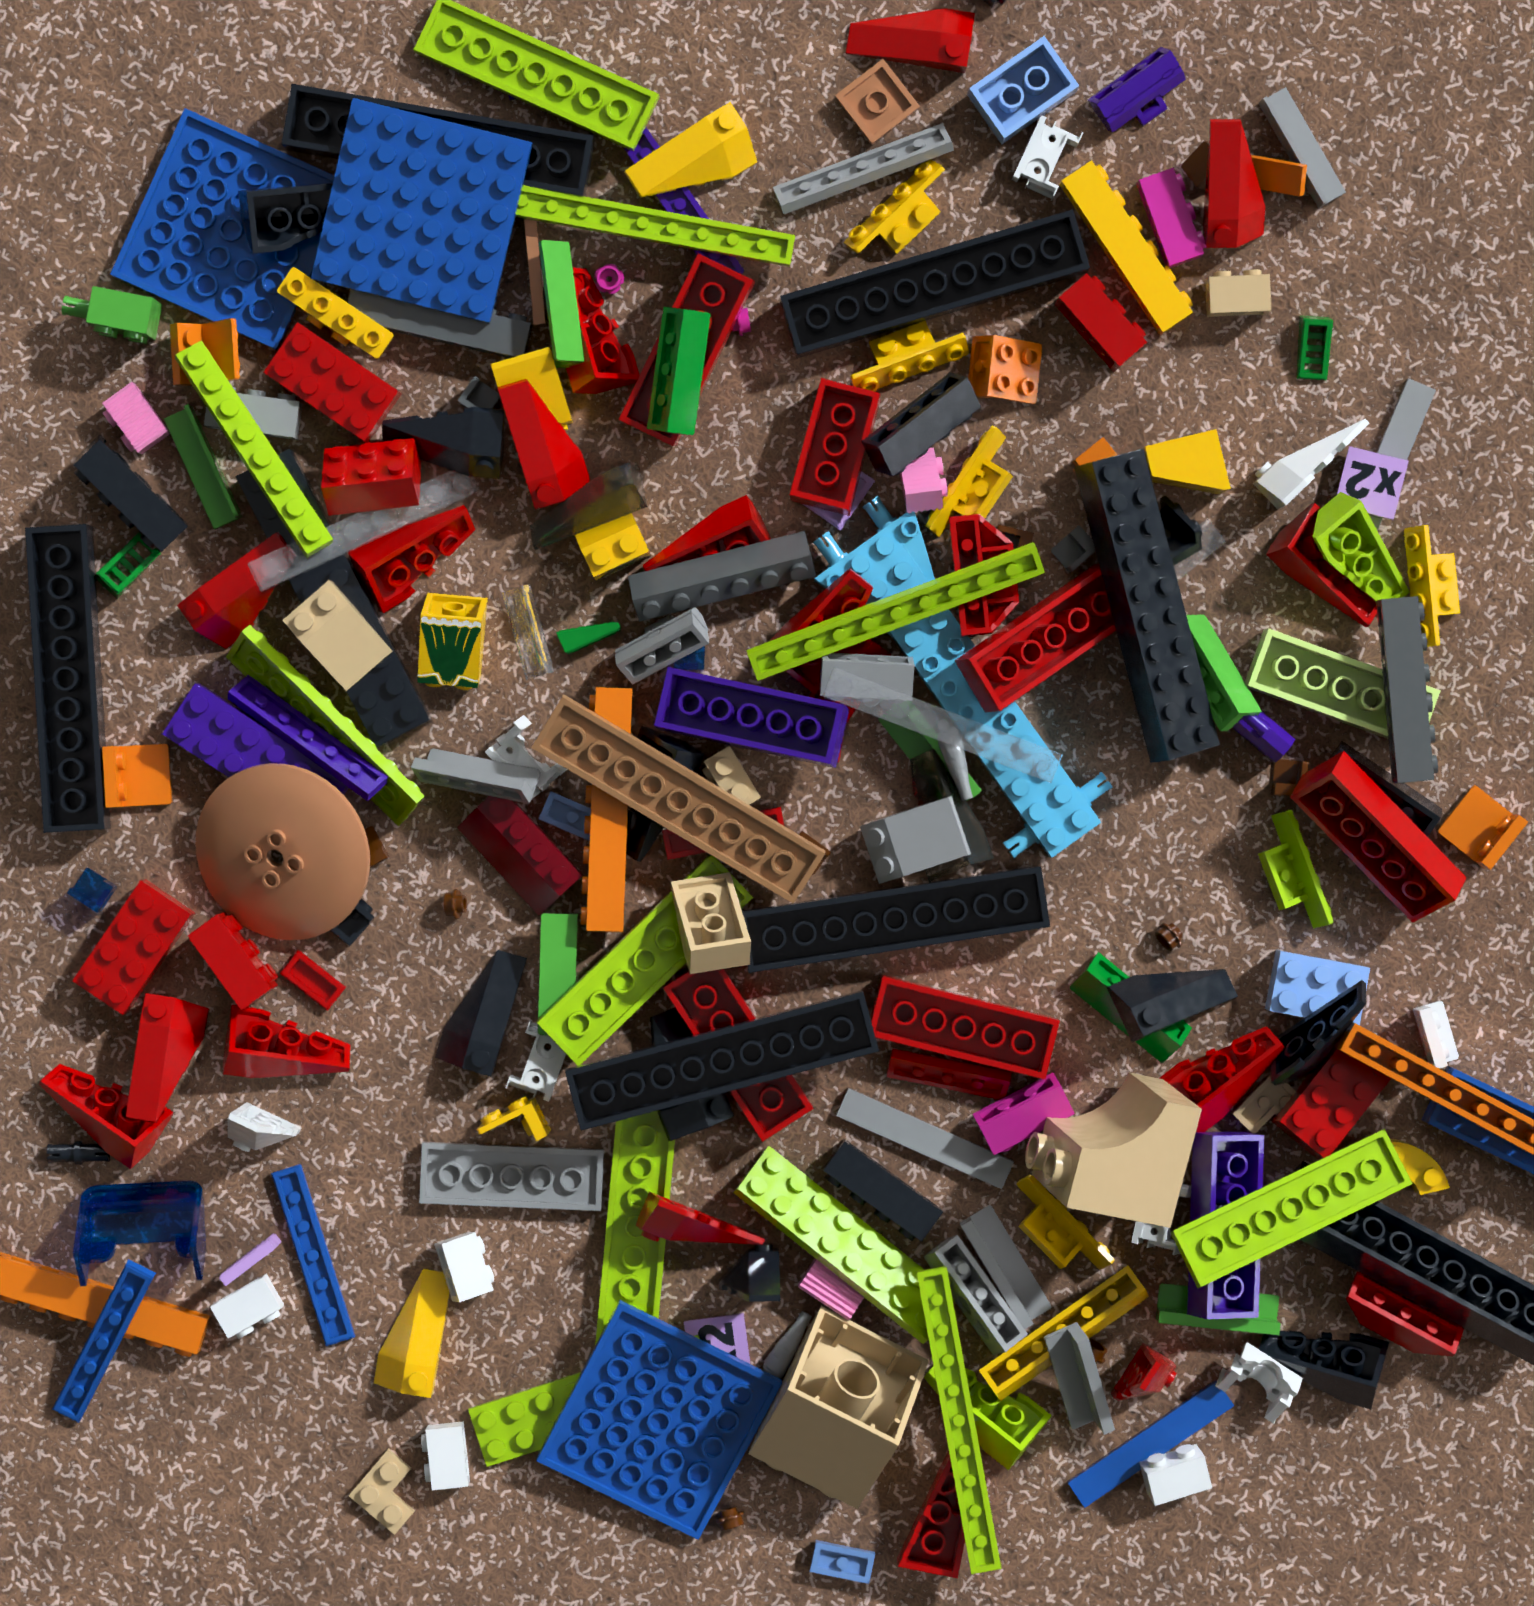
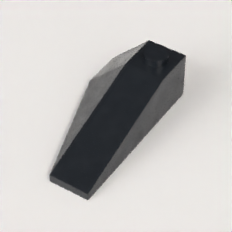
[382,407,504,479]
[719,1243,780,1302]

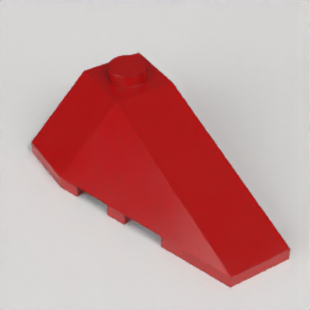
[846,8,975,73]
[1203,119,1265,248]
[498,379,591,510]
[643,495,771,571]
[1266,503,1377,627]
[177,532,296,649]
[223,1005,350,1078]
[1159,1026,1285,1132]

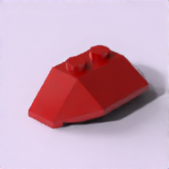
[949,514,1019,637]
[1346,1272,1464,1357]

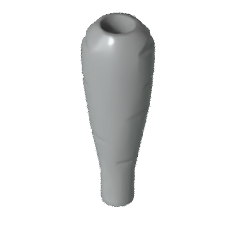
[937,727,973,801]
[763,1311,812,1378]

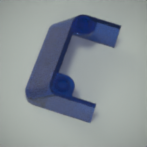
[73,1181,206,1286]

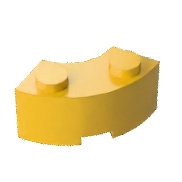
[1390,1139,1450,1195]

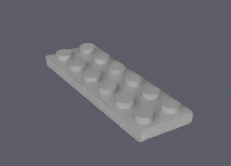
[419,1142,604,1211]

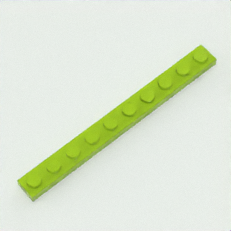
[515,185,795,267]
[746,542,1045,681]
[916,1266,1001,1574]

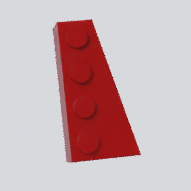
[897,1449,965,1579]

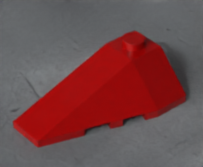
[566,267,639,394]
[348,505,475,613]
[770,568,873,694]
[126,993,209,1123]
[39,1064,173,1169]
[636,1191,765,1245]
[1111,1343,1177,1401]

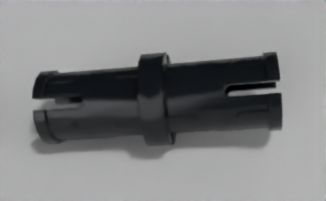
[47,1141,110,1165]

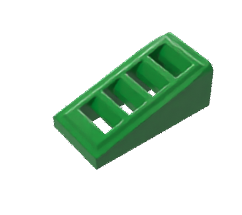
[1296,315,1333,380]
[95,533,161,599]
[556,622,621,655]

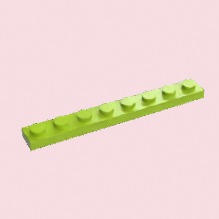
[175,340,333,558]

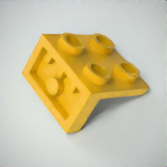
[476,1096,551,1141]

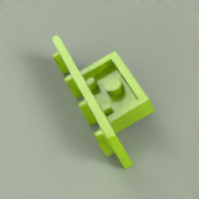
[1258,810,1334,928]

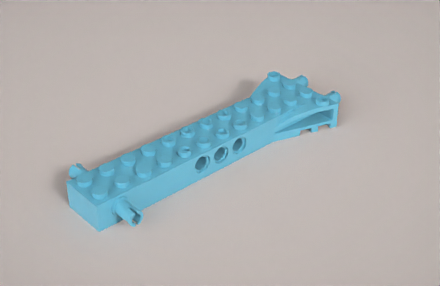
[813,496,1113,858]

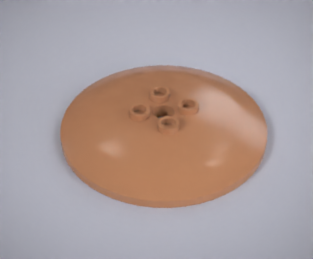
[195,763,370,940]

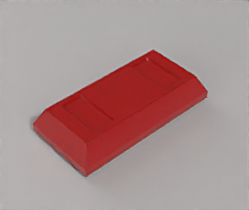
[280,950,346,1011]

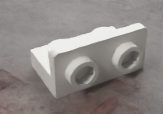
[1413,1001,1459,1068]

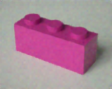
[1136,168,1206,268]
[973,1073,1075,1155]

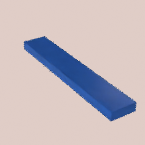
[271,1164,355,1346]
[52,1259,156,1423]
[1067,1380,1234,1508]

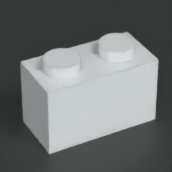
[435,1232,494,1302]
[210,1273,284,1339]
[421,1421,470,1490]
[1139,1444,1212,1506]

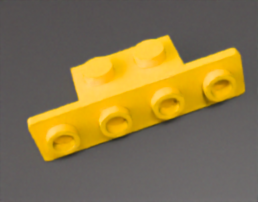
[844,159,945,254]
[277,267,394,359]
[850,321,969,391]
[925,425,1013,537]
[1404,525,1460,647]
[1016,1174,1115,1270]

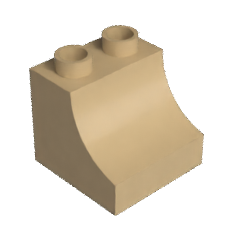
[1025,1072,1202,1228]
[749,1306,929,1509]

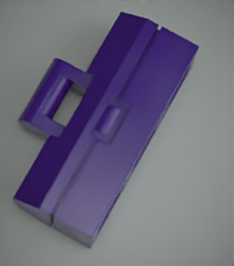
[1088,47,1186,133]
[1232,711,1296,763]

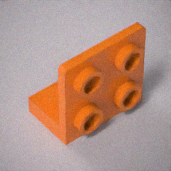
[170,318,240,386]
[968,335,1042,404]
[102,744,172,808]
[1437,785,1528,870]

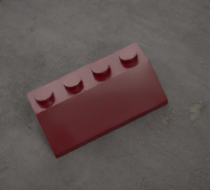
[457,796,583,916]

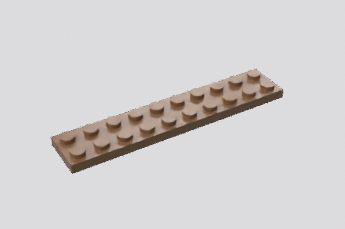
[531,694,825,904]

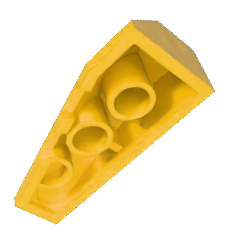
[624,102,757,198]
[374,1269,450,1398]

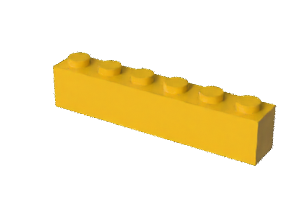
[1059,160,1193,335]
[979,1265,1149,1401]

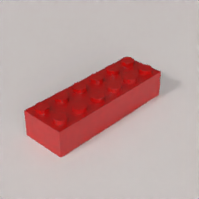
[618,253,755,446]
[954,564,1116,712]
[1290,751,1467,923]
[663,969,814,1142]
[870,974,1060,1080]

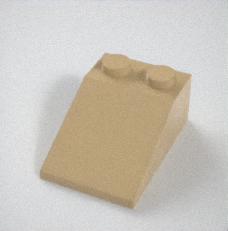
[282,580,393,691]
[671,872,751,974]

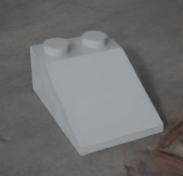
[860,796,971,884]

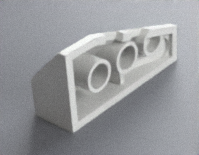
[1253,419,1369,509]
[228,1102,301,1152]

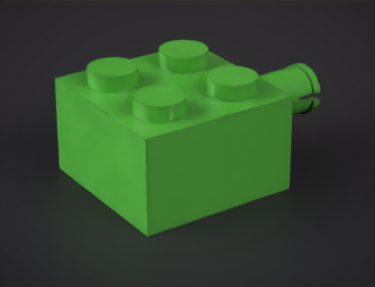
[61,286,162,344]

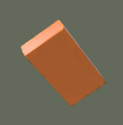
[1251,155,1307,197]

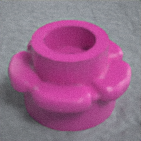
[594,264,624,294]
[732,308,751,336]

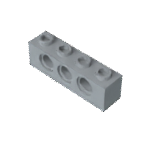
[923,1235,1028,1355]

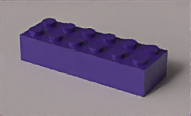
[654,667,849,768]
[162,683,348,795]
[1187,1132,1264,1319]

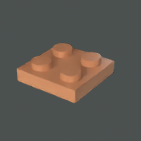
[835,59,920,145]

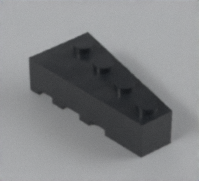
[73,435,188,552]

